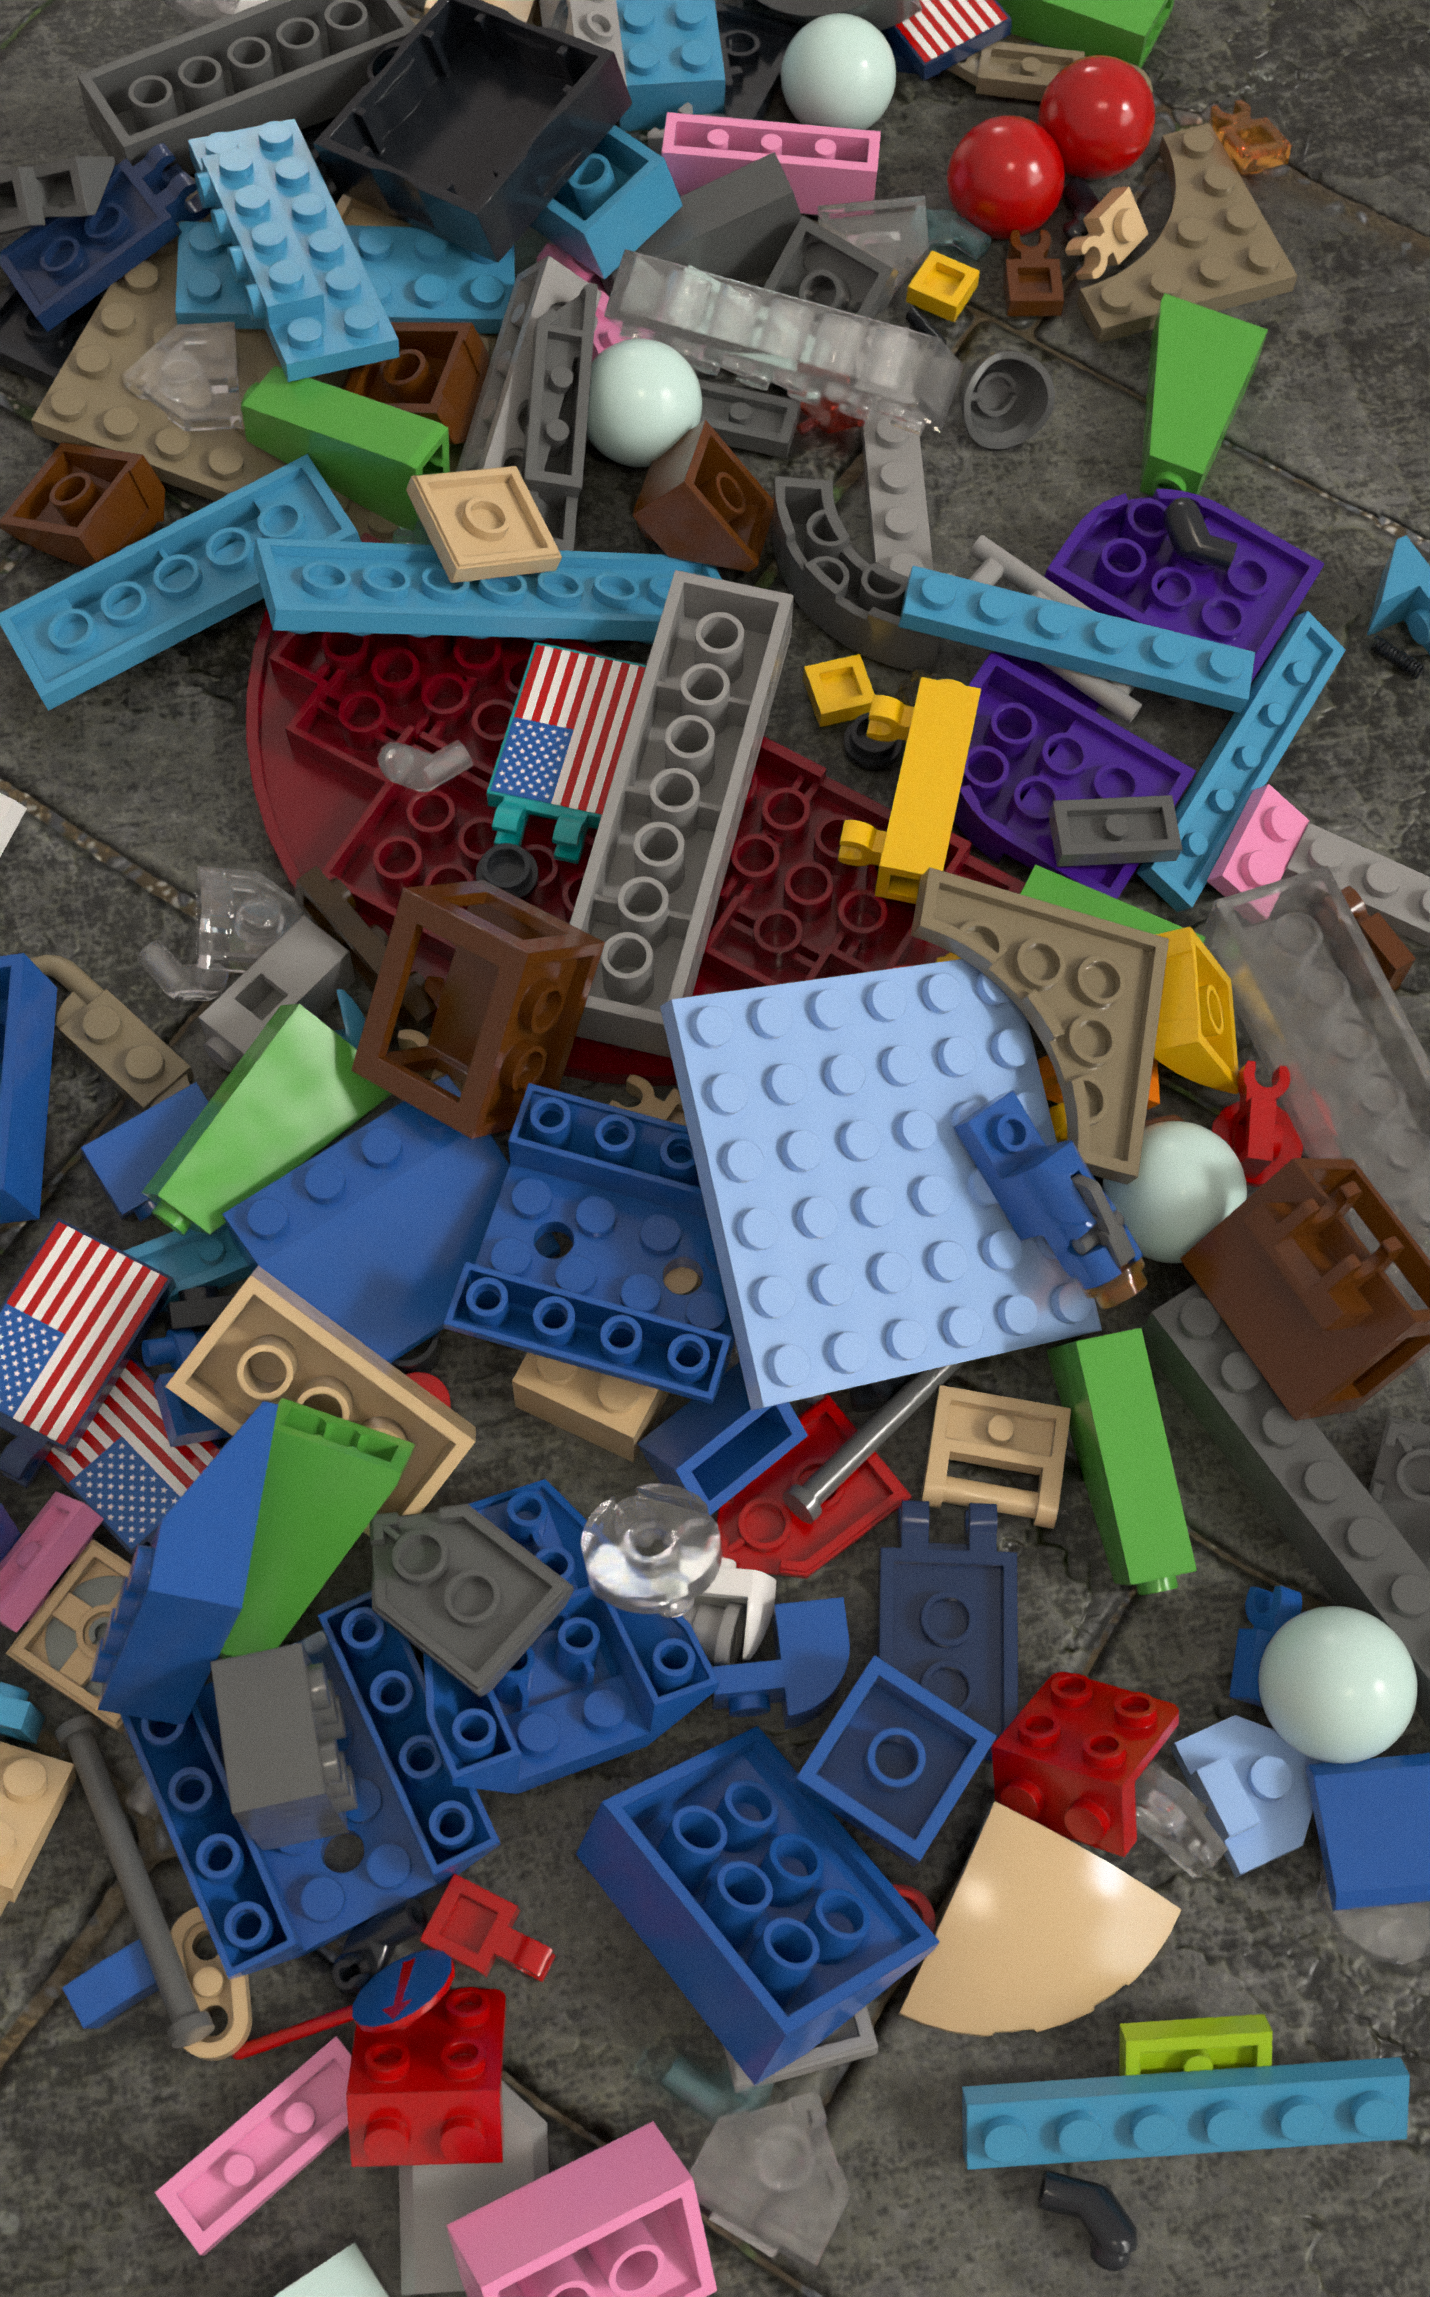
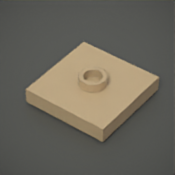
[406,466,562,583]

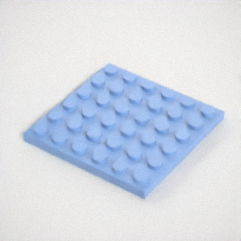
[660,959,1102,1410]

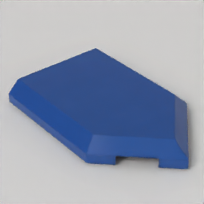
[1305,1753,1430,1911]

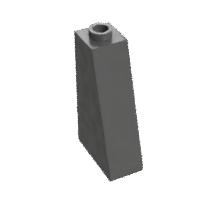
[601,152,801,310]

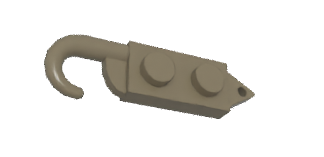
[947,41,1153,101]
[30,954,194,1113]

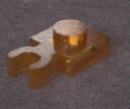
[1208,99,1292,175]

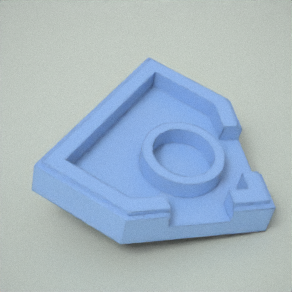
[1170,1715,1327,1878]

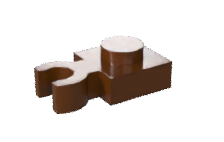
[1003,230,1064,316]
[1321,885,1416,998]

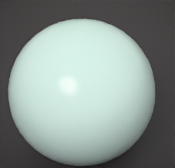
[781,13,896,130]
[586,338,702,467]
[1102,1121,1247,1264]
[1258,1606,1417,1764]

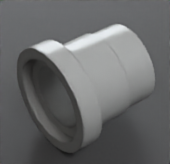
[677,1600,747,1666]

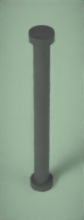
[783,1362,965,1524]
[55,1715,215,2048]

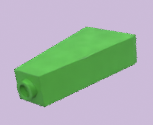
[997,0,1174,68]
[1139,293,1268,496]
[241,366,450,538]
[142,1004,392,1236]
[1047,1328,1197,1595]
[219,1398,415,1659]

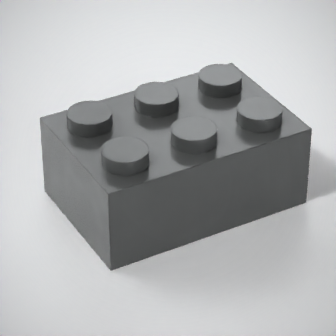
[210,1643,358,1851]

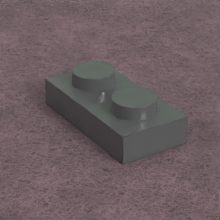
[698,379,801,459]
[1048,795,1182,867]

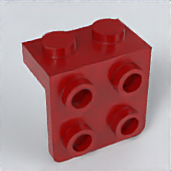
[992,1672,1179,1857]
[346,1987,506,2167]

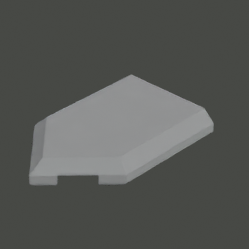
[399,2080,549,2296]

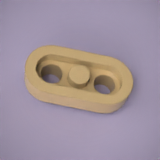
[170,1907,252,2061]

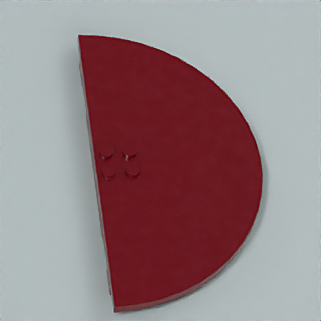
[246,532,1026,1086]

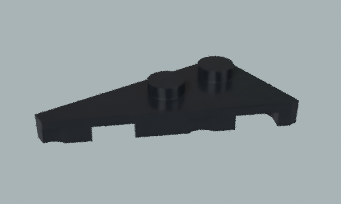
[715,1,805,121]

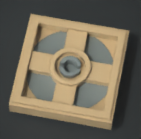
[5,1539,131,1735]

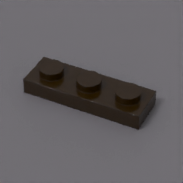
[295,866,437,1034]

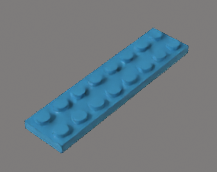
[253,538,722,644]

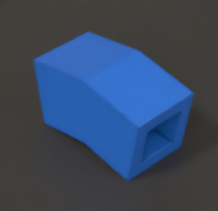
[62,1939,159,2029]

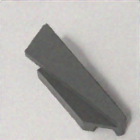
[0,156,115,235]
[522,283,598,551]

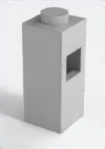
[198,916,356,1072]

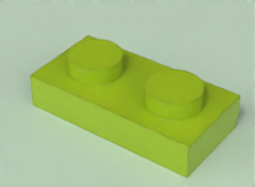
[1119,2014,1273,2076]

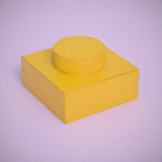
[906,250,980,323]
[803,654,875,727]

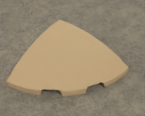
[898,1802,1182,2037]

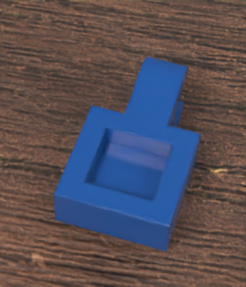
[1229,1586,1302,1708]

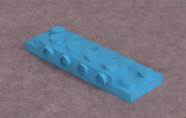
[188,119,399,382]
[0,454,361,711]

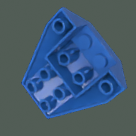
[423,1479,719,1794]

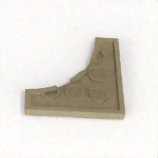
[1077,123,1298,344]
[911,867,1169,1185]

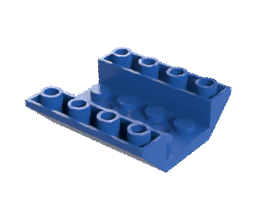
[444,1083,735,1405]
[120,1590,501,1980]

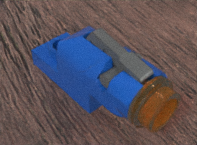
[953,1090,1148,1309]

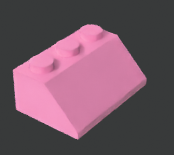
[446,2122,717,2297]

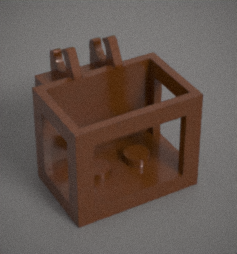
[351,880,605,1139]
[1180,1158,1430,1421]

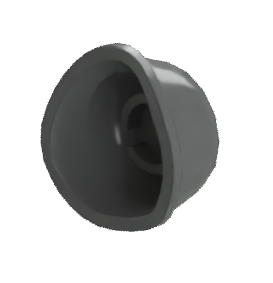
[958,350,1055,449]

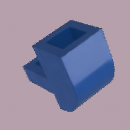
[711,1597,850,1730]

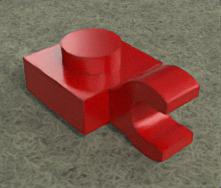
[1231,1060,1291,1179]
[419,1873,556,1983]

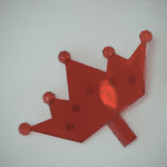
[797,377,865,435]

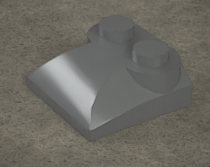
[755,215,899,371]

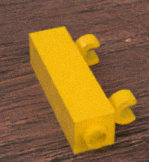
[838,677,981,904]

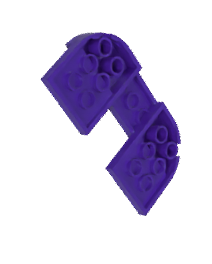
[954,489,1325,899]

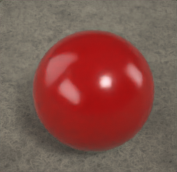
[1038,55,1155,180]
[947,115,1065,240]

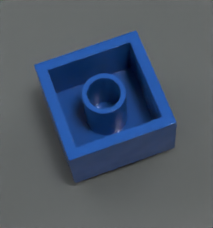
[793,1655,997,1867]

